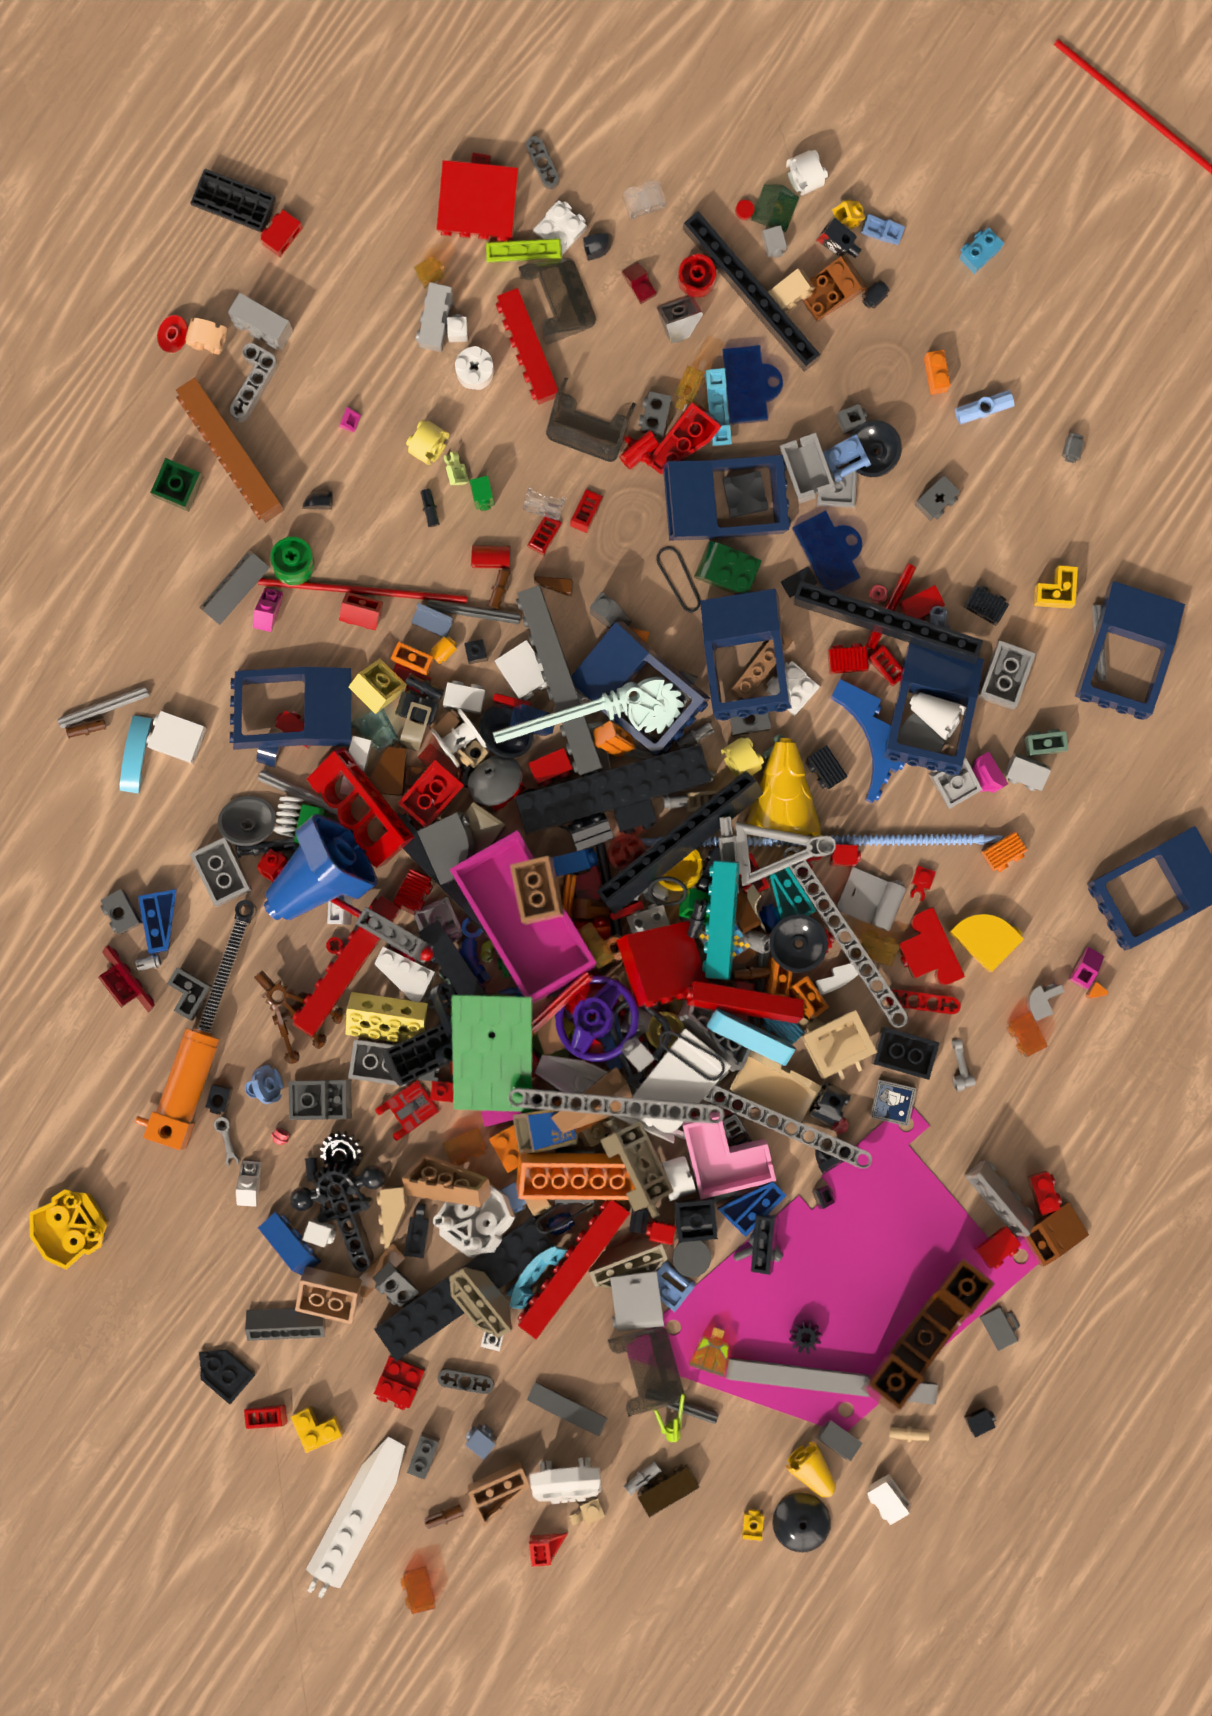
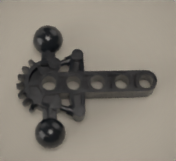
[290,1162,385,1272]

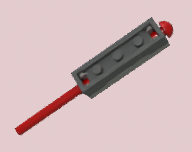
[330,897,434,963]

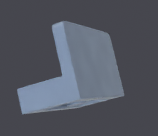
[411,603,454,638]

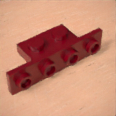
[98,945,155,1013]

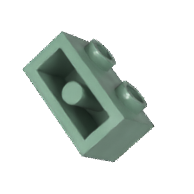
[1024,729,1069,757]

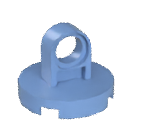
[245,1065,283,1104]

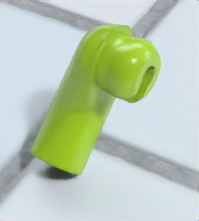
[480,939,495,963]

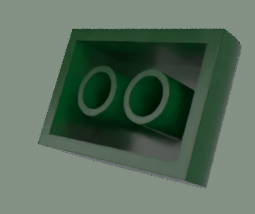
[693,541,762,595]

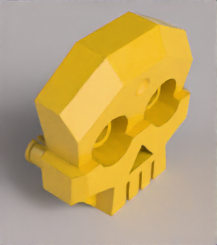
[29,1189,109,1270]

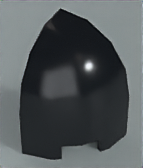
[583,233,612,261]
[302,491,333,510]

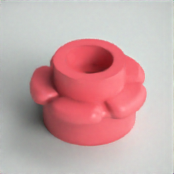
[869,584,888,603]
[832,1117,849,1135]
[271,1128,290,1145]

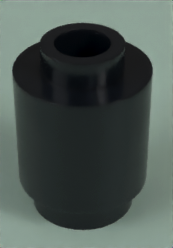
[862,280,890,309]

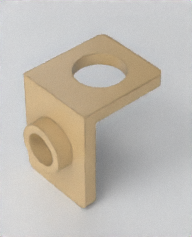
[458,740,488,768]
[574,1122,607,1146]

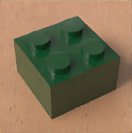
[150,458,204,512]

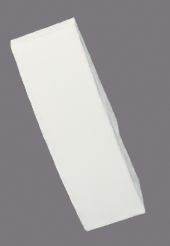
[340,736,373,798]
[814,963,868,995]

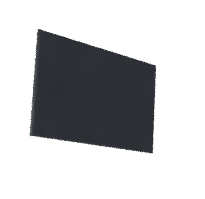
[781,567,818,598]

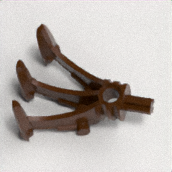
[254,970,345,1064]

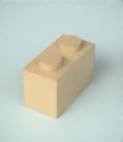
[768,269,815,312]

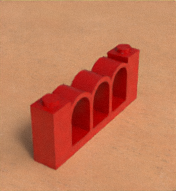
[307,748,414,868]

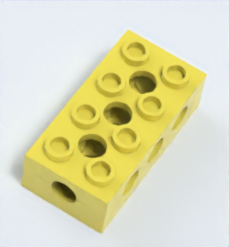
[346,992,428,1043]

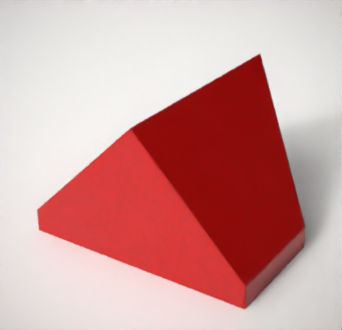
[529,1533,568,1567]

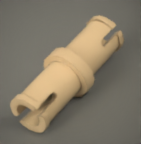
[889,1426,929,1442]

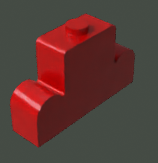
[898,907,965,985]

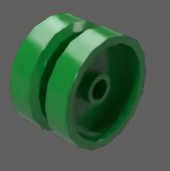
[270,537,315,585]

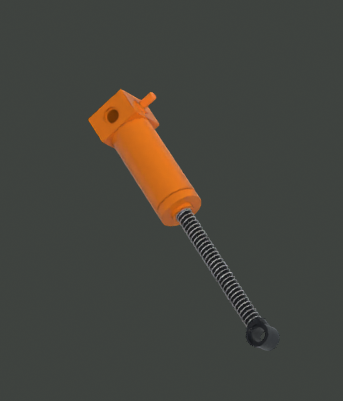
[135,900,257,1150]

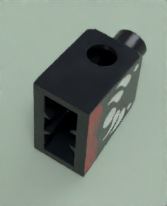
[816,217,862,258]

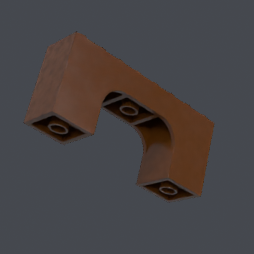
[861,1259,995,1413]

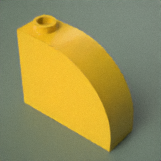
[949,914,1024,972]

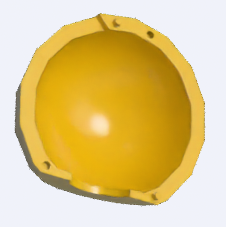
[659,849,703,891]

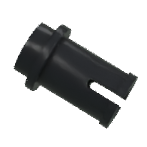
[304,1158,318,1182]

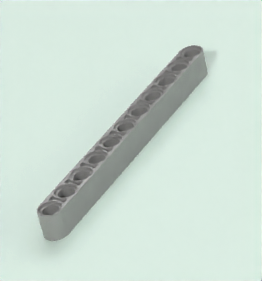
[784,847,908,1028]
[703,1085,872,1169]
[508,1088,724,1124]
[726,1358,938,1404]

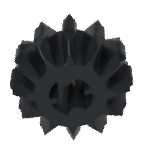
[789,1320,822,1354]

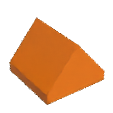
[1086,982,1109,999]

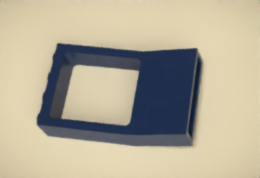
[663,455,791,541]
[1075,581,1185,720]
[700,589,792,721]
[572,621,710,756]
[883,643,984,775]
[229,666,351,750]
[1087,826,1212,951]

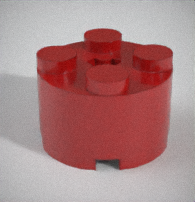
[678,254,716,298]

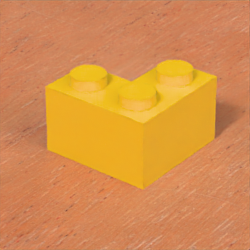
[1033,566,1078,609]
[291,1406,344,1453]

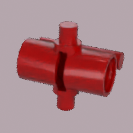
[619,430,659,470]

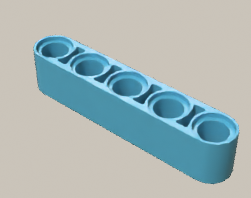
[706,1008,796,1066]

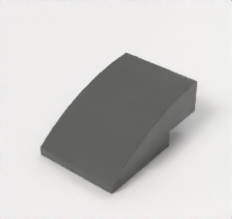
[289,1080,352,1120]

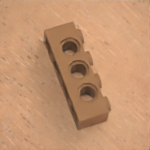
[731,632,794,700]

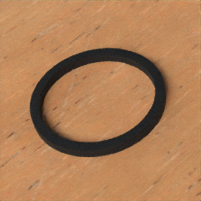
[648,876,687,906]

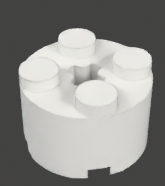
[786,150,828,195]
[455,346,494,390]
[661,1156,696,1201]

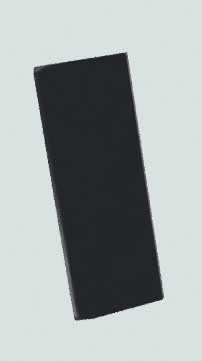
[751,1214,778,1275]

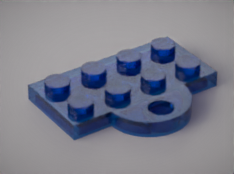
[722,345,783,425]
[792,511,862,592]

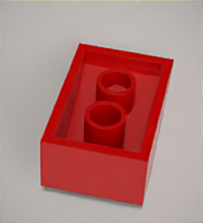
[398,760,464,828]

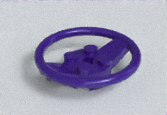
[555,976,639,1062]

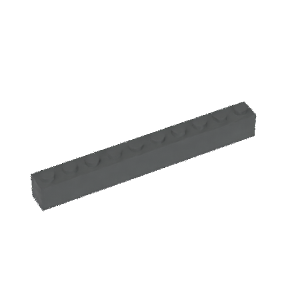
[516,585,603,776]

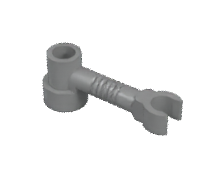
[951,1039,975,1092]
[214,1116,239,1167]

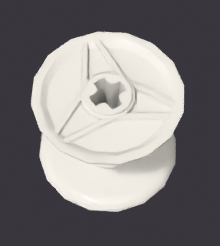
[430,708,487,768]

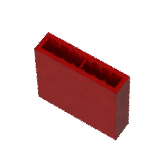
[436,160,519,242]
[616,921,709,1008]

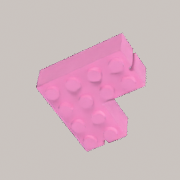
[682,1111,776,1199]

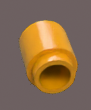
[429,636,457,664]

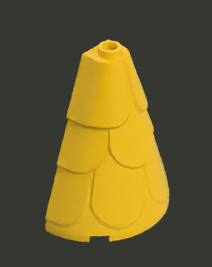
[745,738,821,836]

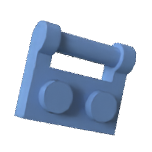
[823,435,871,482]
[657,1260,696,1312]

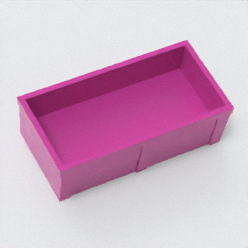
[450,830,596,1005]

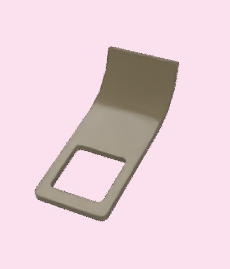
[399,702,431,752]
[747,884,767,934]

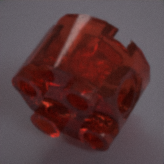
[608,834,646,872]

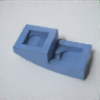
[860,214,905,245]

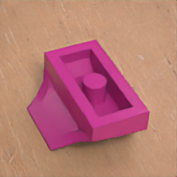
[971,751,1008,793]

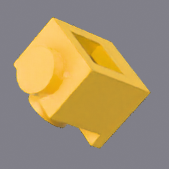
[742,1509,764,1541]

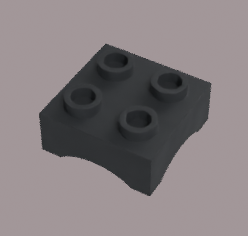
[723,470,769,518]

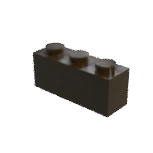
[637,1464,700,1518]

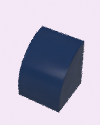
[256,747,282,768]

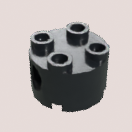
[809,1081,851,1126]

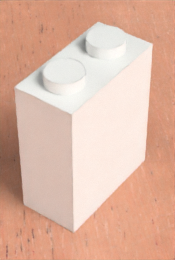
[495,640,549,701]
[146,711,207,764]

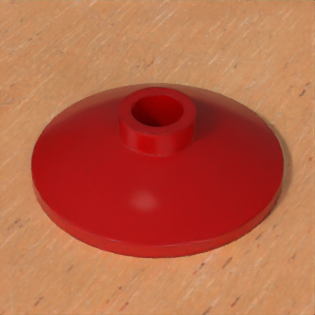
[157,315,188,353]

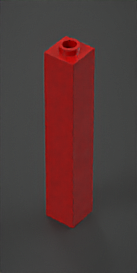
[685,981,804,1024]

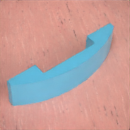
[706,368,732,446]
[120,715,153,794]
[510,1247,568,1309]

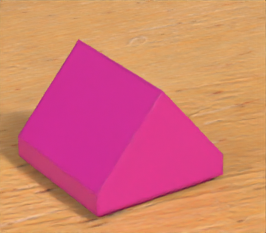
[339,407,361,432]

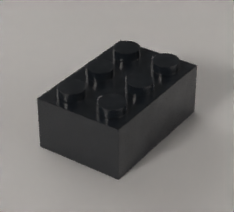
[871,1027,939,1080]

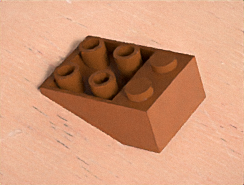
[802,256,868,322]
[1022,1202,1089,1267]

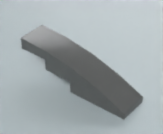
[527,1382,608,1436]

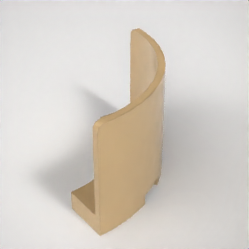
[730,1050,822,1125]

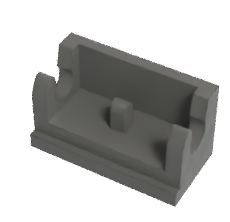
[815,1420,862,1461]

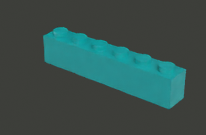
[703,860,740,980]

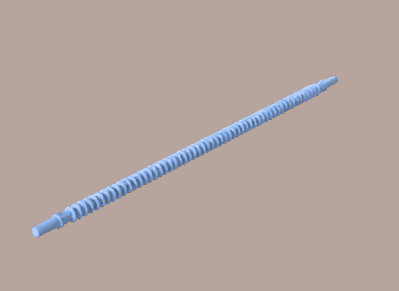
[639,834,1003,848]

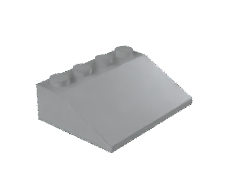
[964,1160,1035,1236]

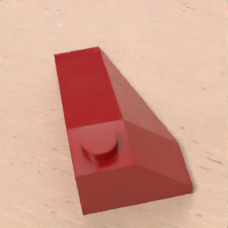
[650,401,722,475]

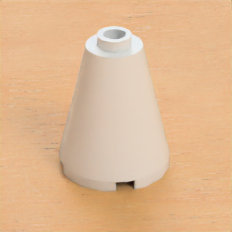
[910,692,966,740]

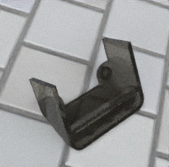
[546,377,636,462]

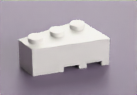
[375,947,436,1003]

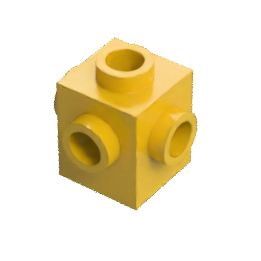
[832,199,865,229]

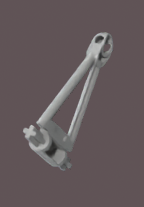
[718,816,836,893]

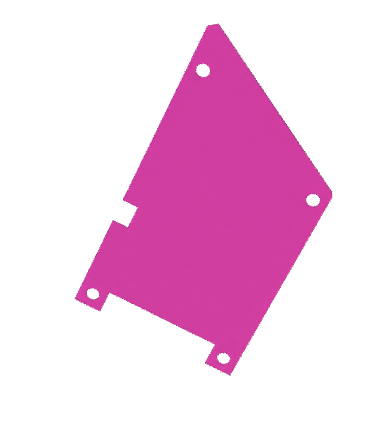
[627,1107,1039,1432]

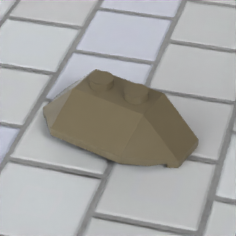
[588,1238,668,1289]
[449,1267,512,1338]

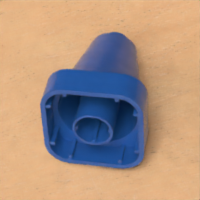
[264,814,378,920]

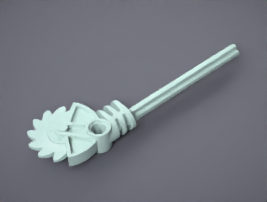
[493,677,684,743]

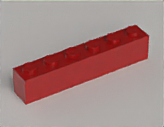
[495,288,559,405]

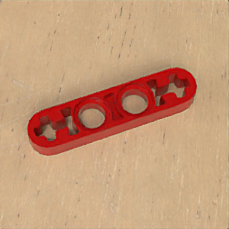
[885,989,961,1015]

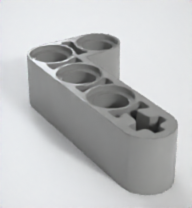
[230,343,278,422]

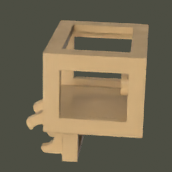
[801,1010,877,1080]

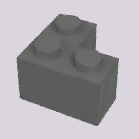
[167,967,213,1020]

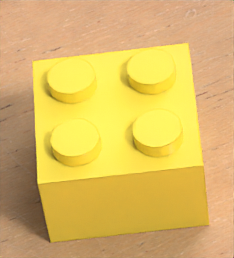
[349,659,407,714]

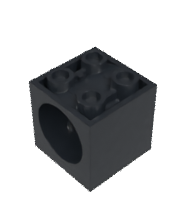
[674,1197,718,1243]

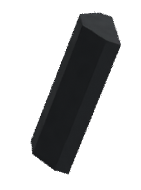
[190,168,275,232]
[383,1024,453,1086]

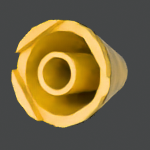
[785,1442,836,1497]

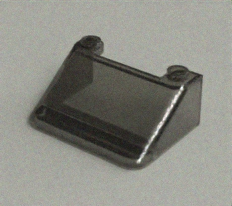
[518,258,596,345]
[608,1326,684,1417]

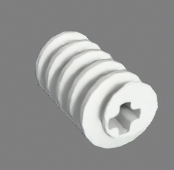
[273,796,304,837]

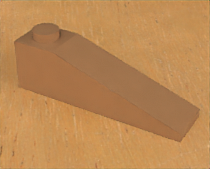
[551,1068,633,1133]

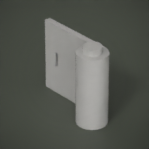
[836,867,907,931]
[610,1271,664,1332]

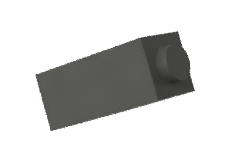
[590,592,632,629]

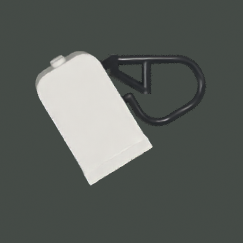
[610,998,731,1133]

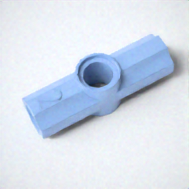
[955,390,1015,425]

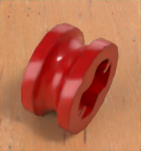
[326,937,344,954]

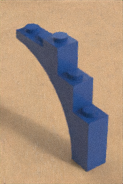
[830,679,905,804]

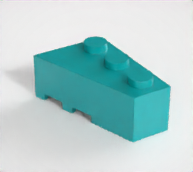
[769,867,817,920]

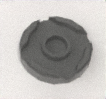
[672,1241,711,1278]

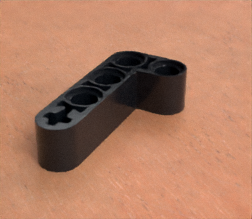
[430,983,455,1064]

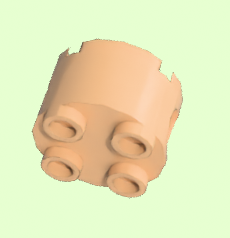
[185,318,228,355]

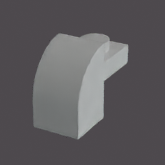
[1026,983,1065,1021]

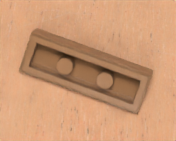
[358,1243,406,1299]

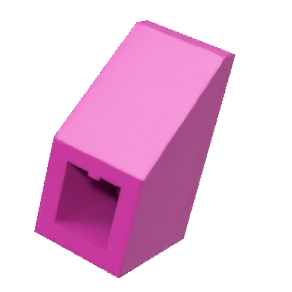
[253,588,283,632]
[1068,947,1105,989]

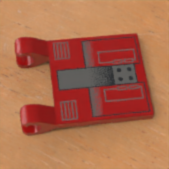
[375,1080,439,1141]

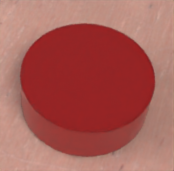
[735,200,754,220]

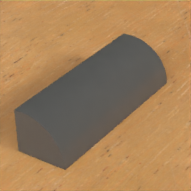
[199,551,270,625]
[245,1308,325,1341]

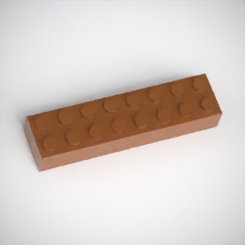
[176,377,284,523]

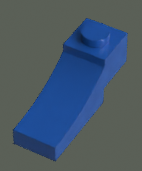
[552,847,599,877]

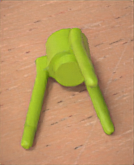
[654,1394,685,1442]

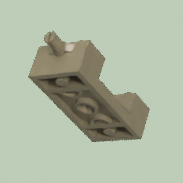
[600,1118,674,1218]

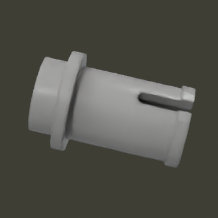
[663,795,687,810]
[135,954,162,972]

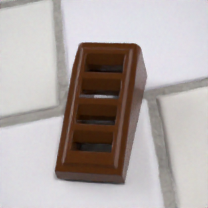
[534,576,573,597]

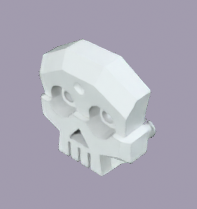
[433,1183,515,1258]
[530,1457,602,1504]

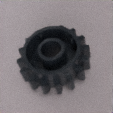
[320,1131,363,1170]

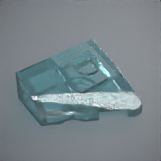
[351,709,399,751]

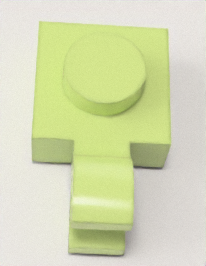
[444,451,469,485]

